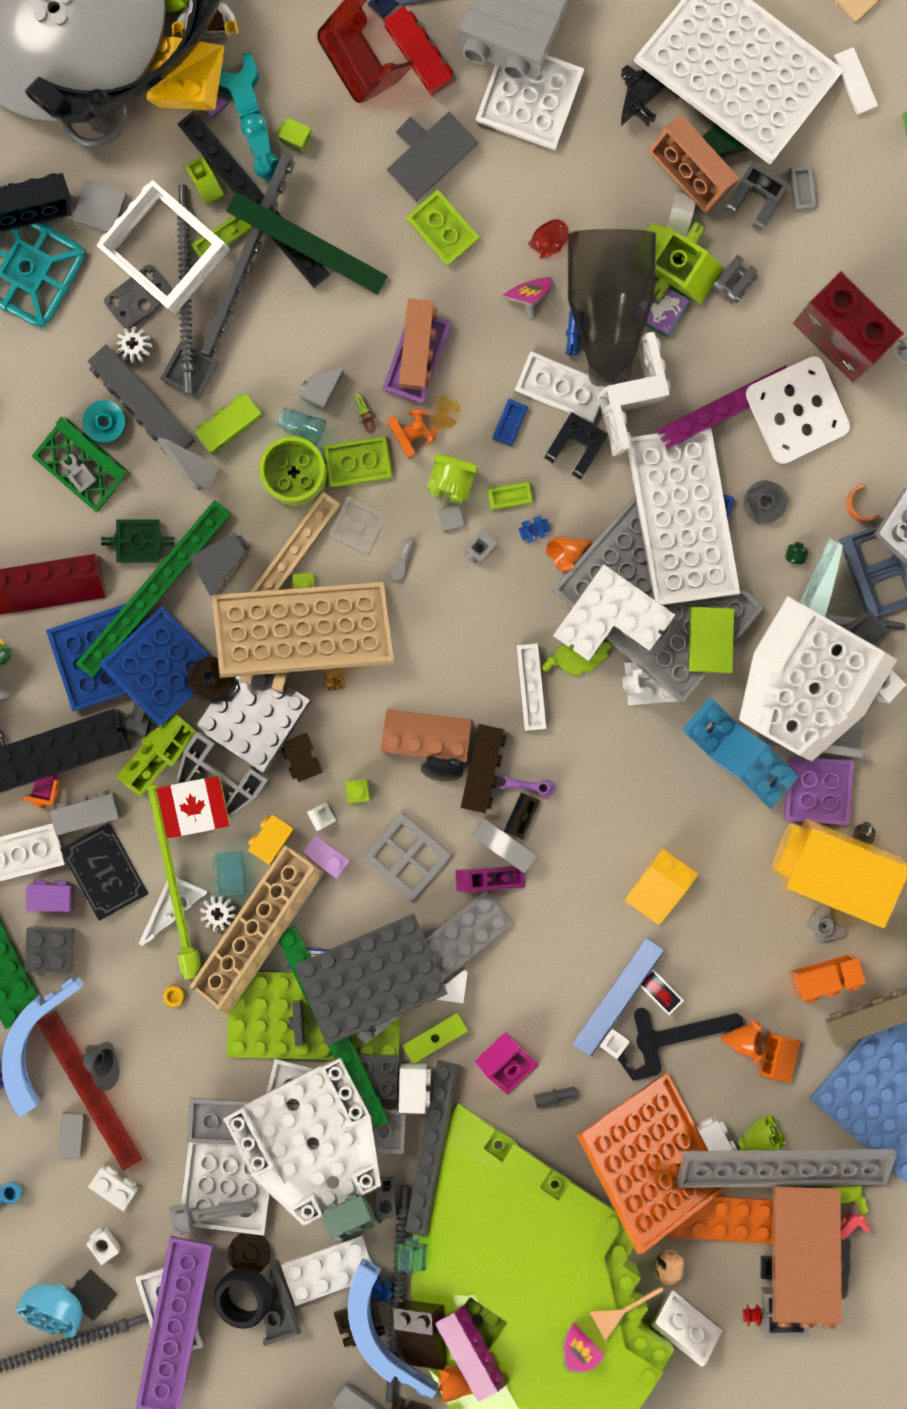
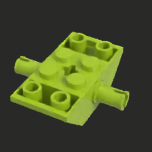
[629,222,724,305]

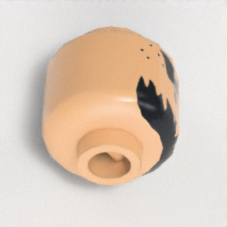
[655,1250,684,1285]

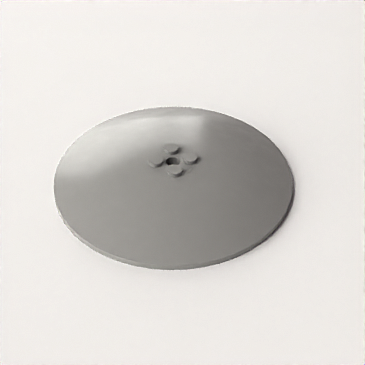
[0,0,166,121]

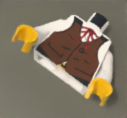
[172,0,239,39]

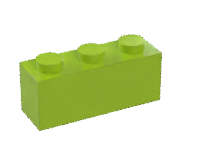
[195,394,263,455]

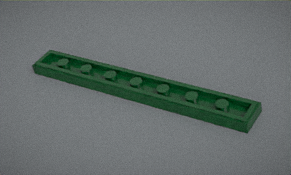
[225,192,388,295]

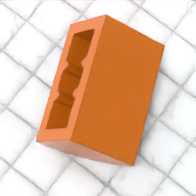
[758,1032,801,1082]

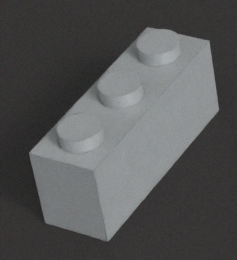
[49,790,122,836]

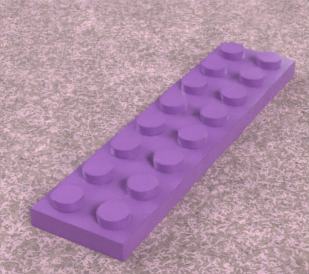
[136,1235,213,1409]

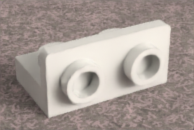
[88,1164,139,1211]

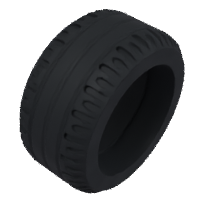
[213,1267,273,1329]

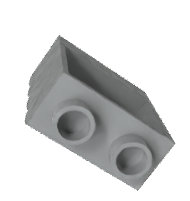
[457,0,571,81]

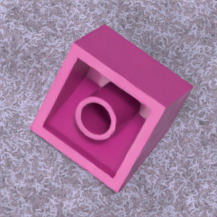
[475,1032,539,1095]

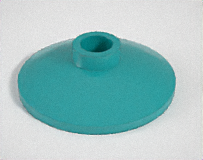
[82,400,126,443]

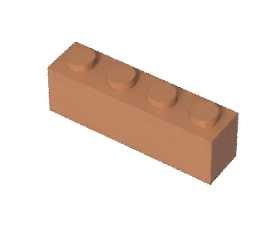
[399,298,438,390]

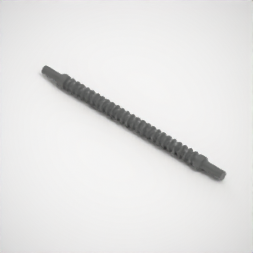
[177,184,194,395]
[386,1185,410,1403]
[0,1313,149,1373]

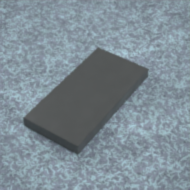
[387,111,478,202]

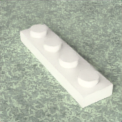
[516,643,546,731]

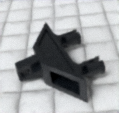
[621,65,680,126]

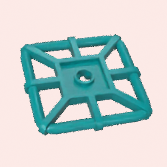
[0,223,87,328]

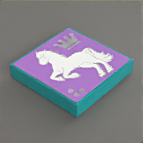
[631,279,690,338]

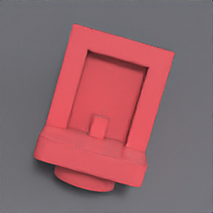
[841,1211,870,1241]

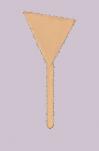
[590,1287,663,1341]

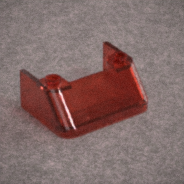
[317,0,414,103]

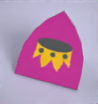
[502,277,552,318]
[563,1323,605,1373]

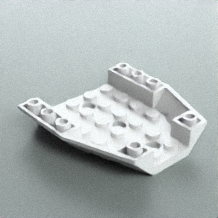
[739,596,897,761]
[224,1058,381,1226]

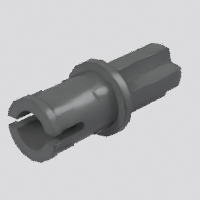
[534,1086,578,1108]

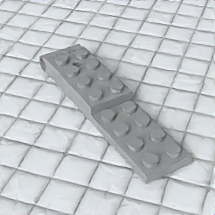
[355,891,513,1045]

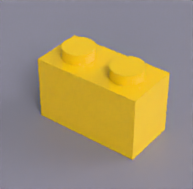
[248,814,295,865]

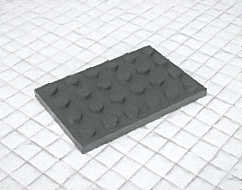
[294,913,448,1046]

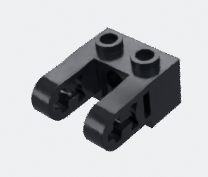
[544,412,608,480]

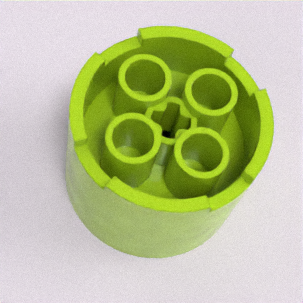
[259,436,328,507]

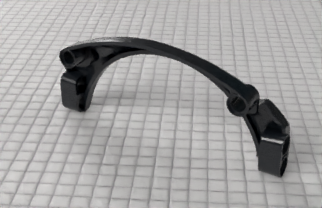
[25,0,221,123]

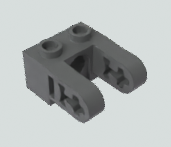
[724,162,789,232]

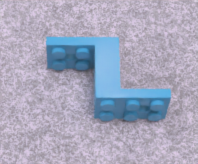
[682,697,799,809]

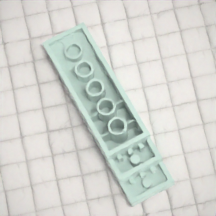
[800,539,843,617]

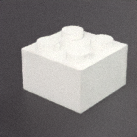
[399,1063,431,1113]

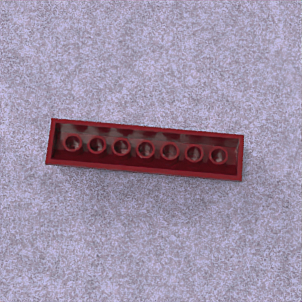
[0,554,106,615]

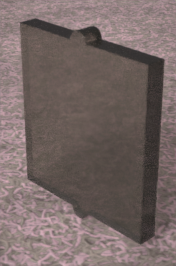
[70,1269,118,1321]

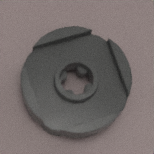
[744,480,788,524]

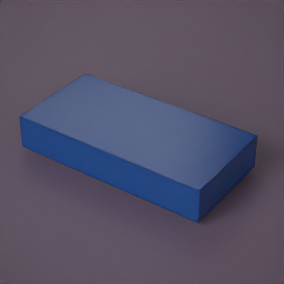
[492,399,528,447]

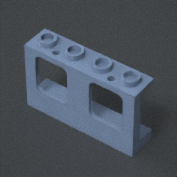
[839,526,907,617]

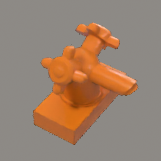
[387,408,438,460]

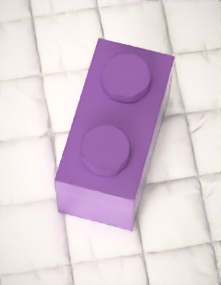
[26,880,74,912]

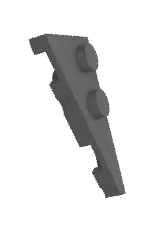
[263,1259,301,1346]

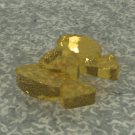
[430,396,460,428]

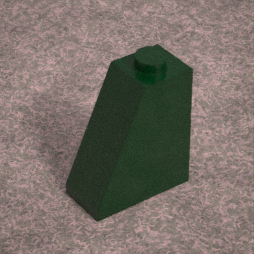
[702,124,750,158]

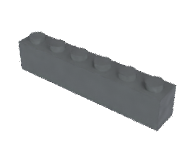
[87,344,195,455]

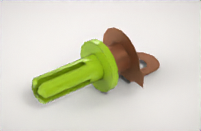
[354,393,376,433]

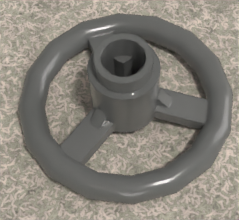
[62,104,128,148]

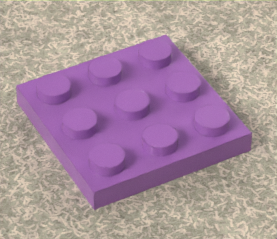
[784,756,854,825]

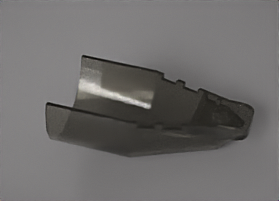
[567,229,656,387]

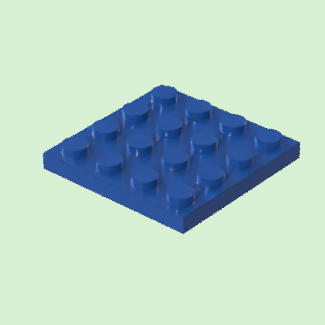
[46,603,137,712]
[99,606,213,727]

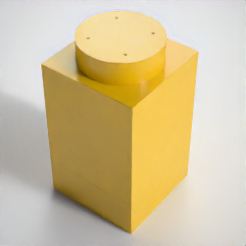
[771,818,907,928]

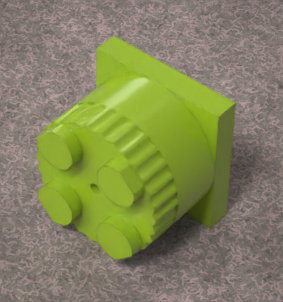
[427,453,477,504]

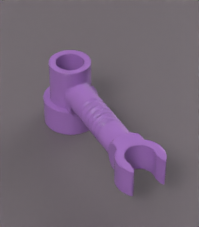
[497,775,555,797]

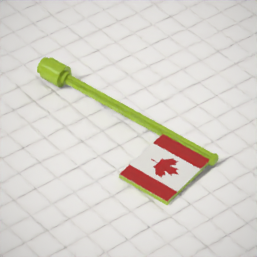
[146,775,230,979]

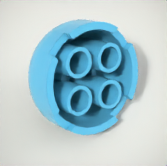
[15,1283,83,1337]

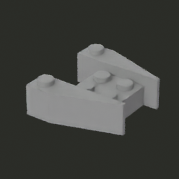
[175,731,271,833]

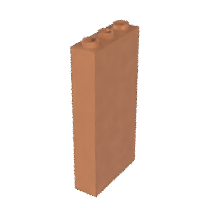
[772,1187,842,1329]

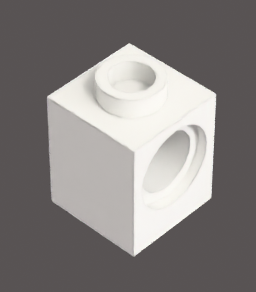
[86,1227,122,1265]

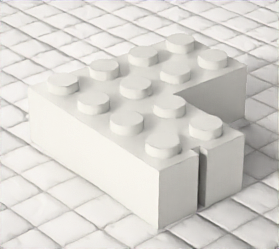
[553,564,675,661]

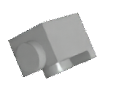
[465,529,498,563]

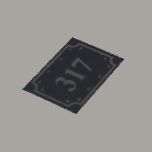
[60,823,148,921]

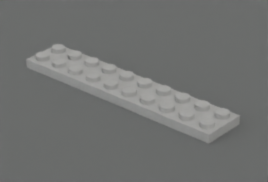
[187,1097,406,1154]
[676,1149,896,1188]

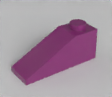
[455,866,525,892]

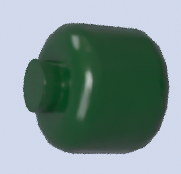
[785,542,809,565]

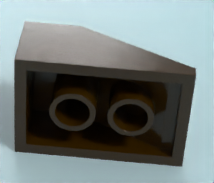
[393,1300,446,1370]

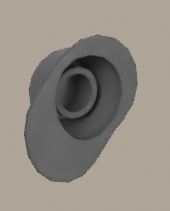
[83,1042,120,1091]

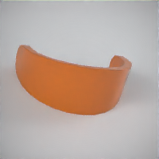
[846,484,880,522]

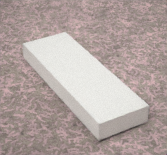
[833,47,878,116]

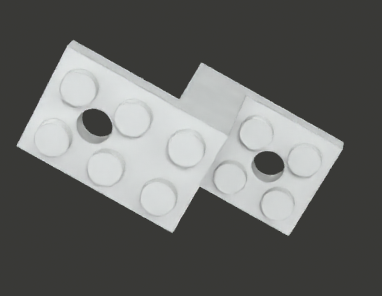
[598,332,671,457]

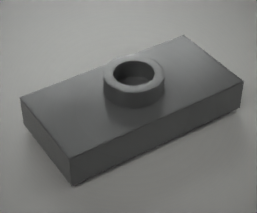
[289,1000,305,1046]

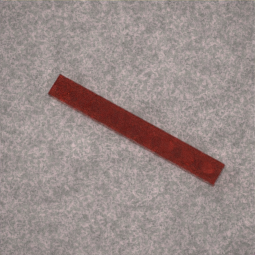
[36,1010,143,1171]

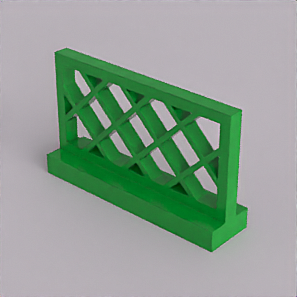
[31,417,131,512]

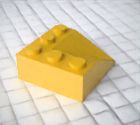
[146,36,225,110]

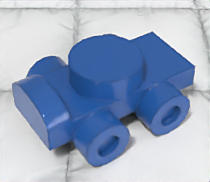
[518,516,551,543]
[371,1276,393,1303]

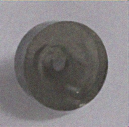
[853,822,876,844]

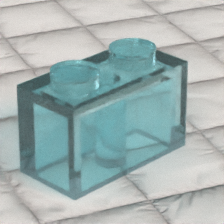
[212,850,246,896]

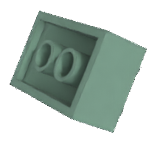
[321,1194,381,1241]

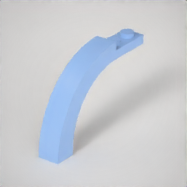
[2,976,84,1118]
[348,1258,439,1399]

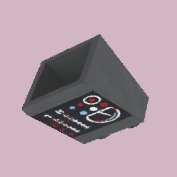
[189,532,250,596]

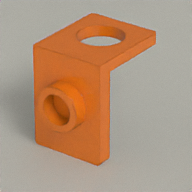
[24,780,61,808]

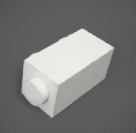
[696,1117,738,1151]

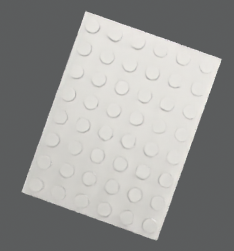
[634,0,844,165]

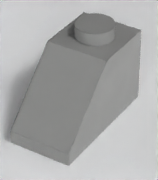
[299,367,344,410]

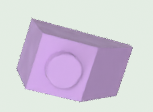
[304,835,350,879]

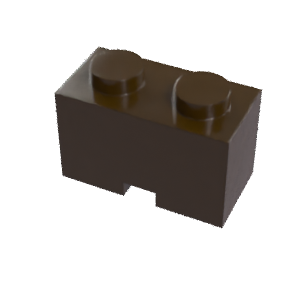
[281,733,323,782]

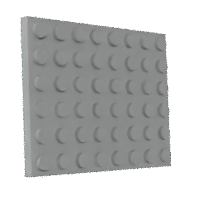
[552,495,765,704]

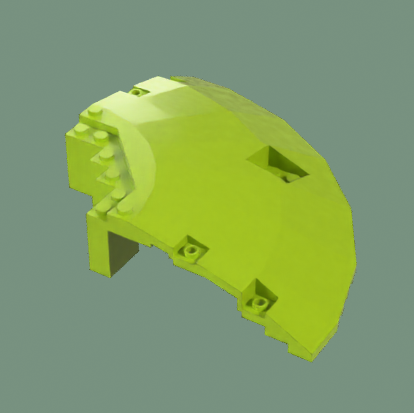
[411,1102,674,1409]

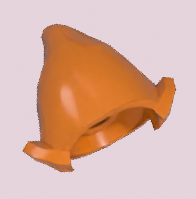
[546,536,592,572]
[721,1019,764,1064]
[438,1364,473,1402]

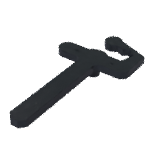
[618,1007,744,1081]

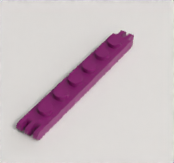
[656,365,793,450]

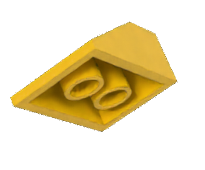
[624,848,698,925]

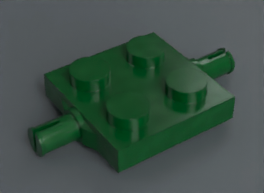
[101,519,175,563]

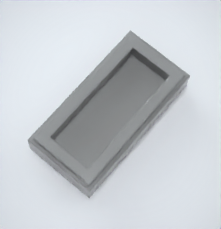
[789,165,817,212]
[58,1112,85,1158]

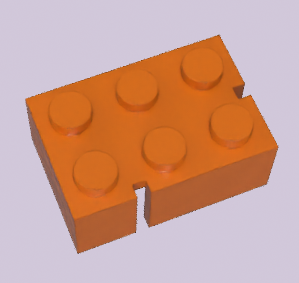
[789,954,866,1003]

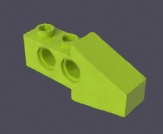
[116,714,196,797]

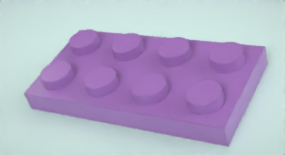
[382,318,451,404]

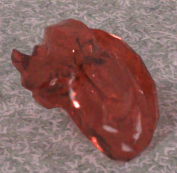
[528,219,569,259]

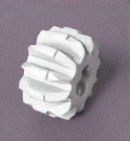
[115,326,152,364]
[200,895,237,932]

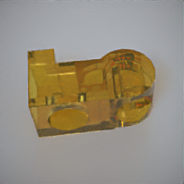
[324,668,345,691]

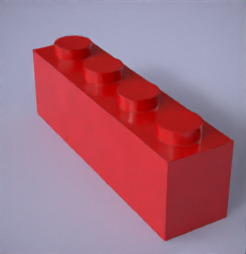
[383,6,454,97]

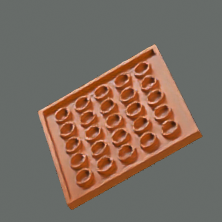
[577,1073,727,1254]

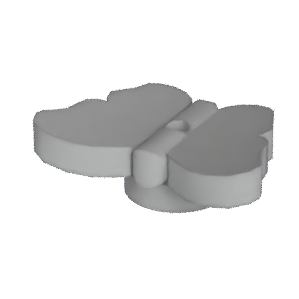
[807,903,846,942]

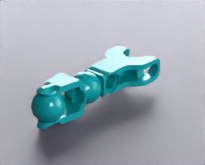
[219,52,279,182]

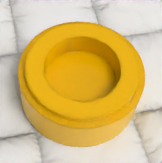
[163,985,185,1007]

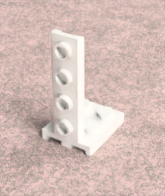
[622,662,678,706]

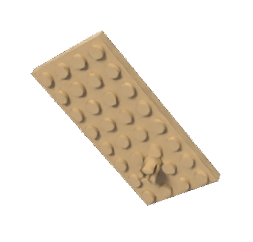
[212,582,394,678]

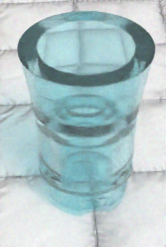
[277,407,327,446]

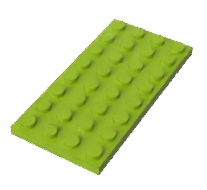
[227,971,400,1062]

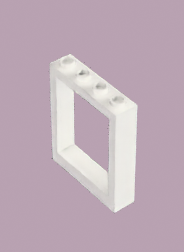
[97,180,231,314]

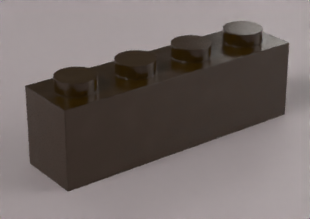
[460,724,507,813]

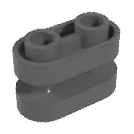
[712,255,758,304]

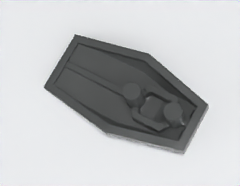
[831,610,890,656]

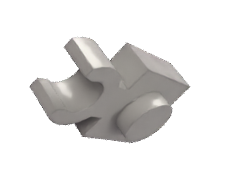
[61,453,99,493]

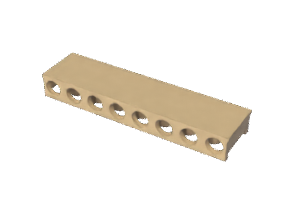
[189,845,325,1015]

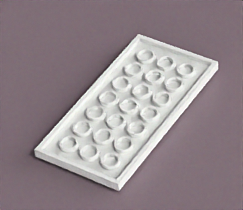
[628,428,740,606]

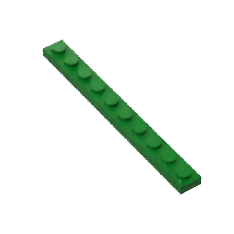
[76,500,231,678]
[278,925,390,1130]

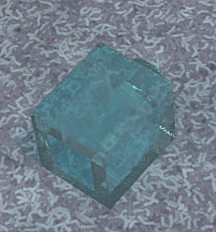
[395,1238,427,1274]

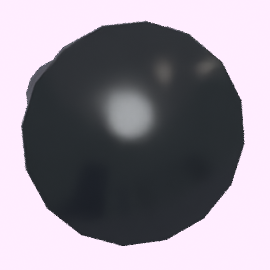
[421,755,463,782]

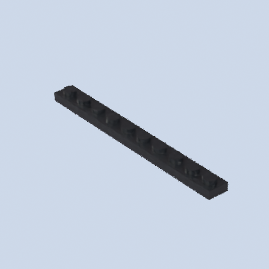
[177,110,330,289]

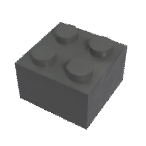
[25,926,74,973]

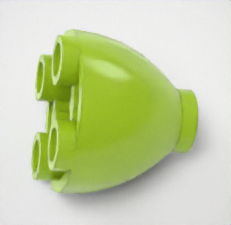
[738,1114,786,1151]

